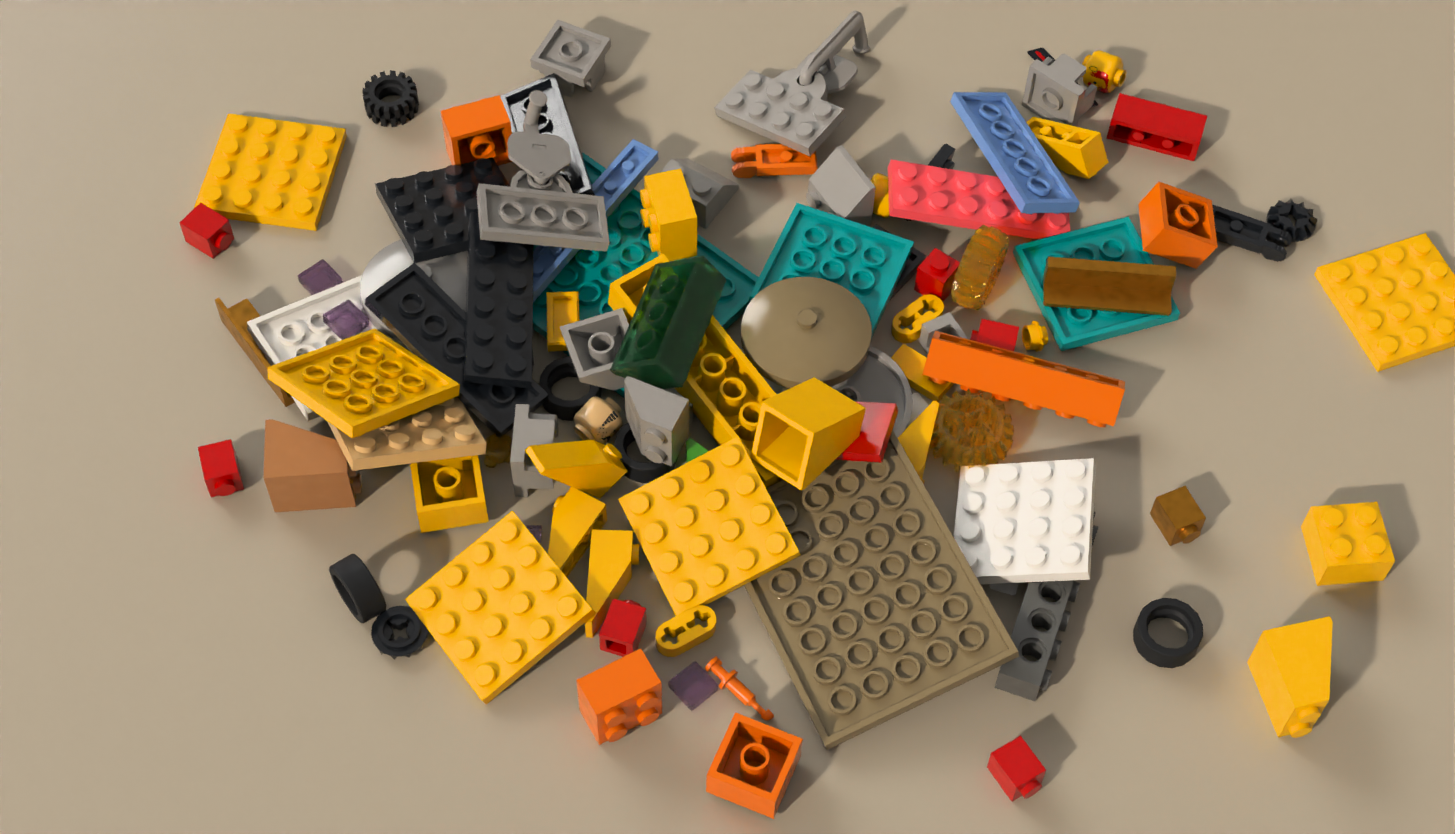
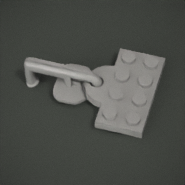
[714,11,870,156]
[477,90,610,252]

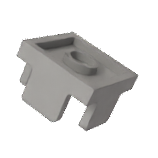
[530,20,611,97]
[1022,54,1097,127]
[510,404,559,497]

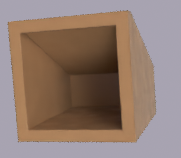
[263,419,362,512]

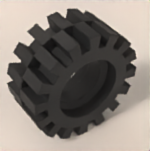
[362,70,419,127]

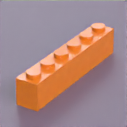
[922,331,1125,427]

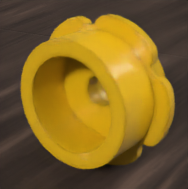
[1022,321,1048,352]

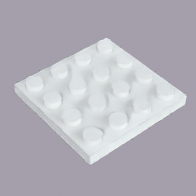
[247,275,414,421]
[954,458,1096,584]

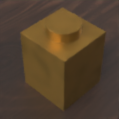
[1150,486,1206,546]

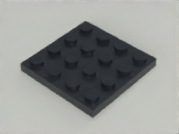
[375,157,510,263]

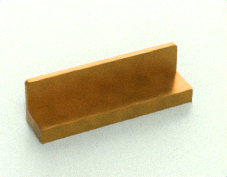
[1043,257,1176,316]
[215,297,295,407]

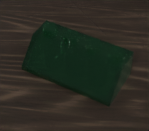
[610,256,727,389]

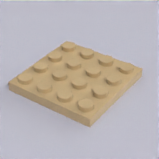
[327,397,486,471]

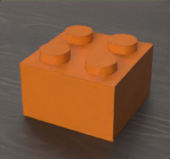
[441,95,512,166]
[1138,182,1218,269]
[576,648,662,745]
[706,712,803,819]

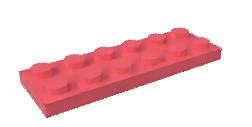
[888,159,1071,240]

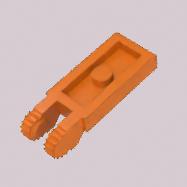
[731,144,818,178]

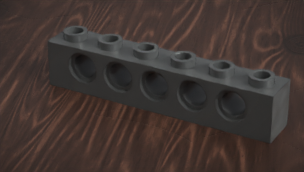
[994,512,1098,701]

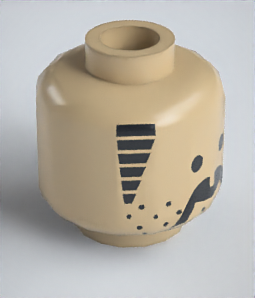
[574,396,623,444]

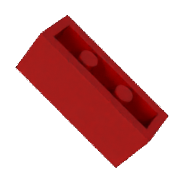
[1106,93,1207,161]

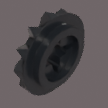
[1266,199,1317,242]
[371,606,428,660]

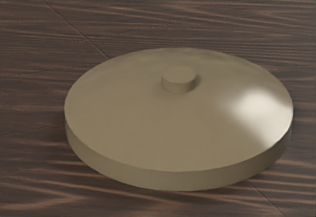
[741,277,872,388]

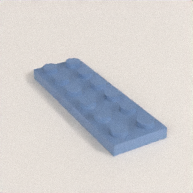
[950,92,1080,214]

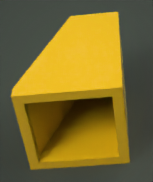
[750,377,866,491]
[1247,616,1333,738]

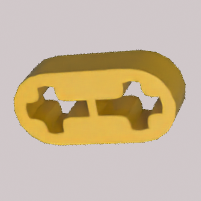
[891,294,944,344]
[655,605,716,657]

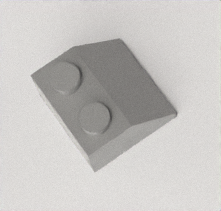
[806,145,876,226]
[660,158,739,229]
[560,308,645,390]
[624,376,689,466]

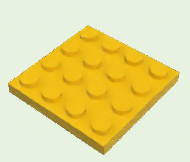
[194,114,347,231]
[1314,233,1455,372]
[268,328,460,438]
[618,436,801,616]
[405,511,596,705]

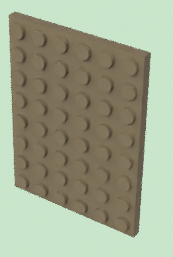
[744,430,1019,750]

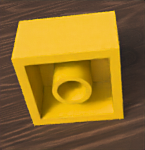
[640,168,697,261]
[410,455,489,533]
[1301,502,1395,586]

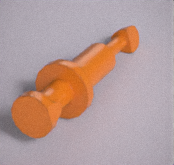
[704,656,774,721]

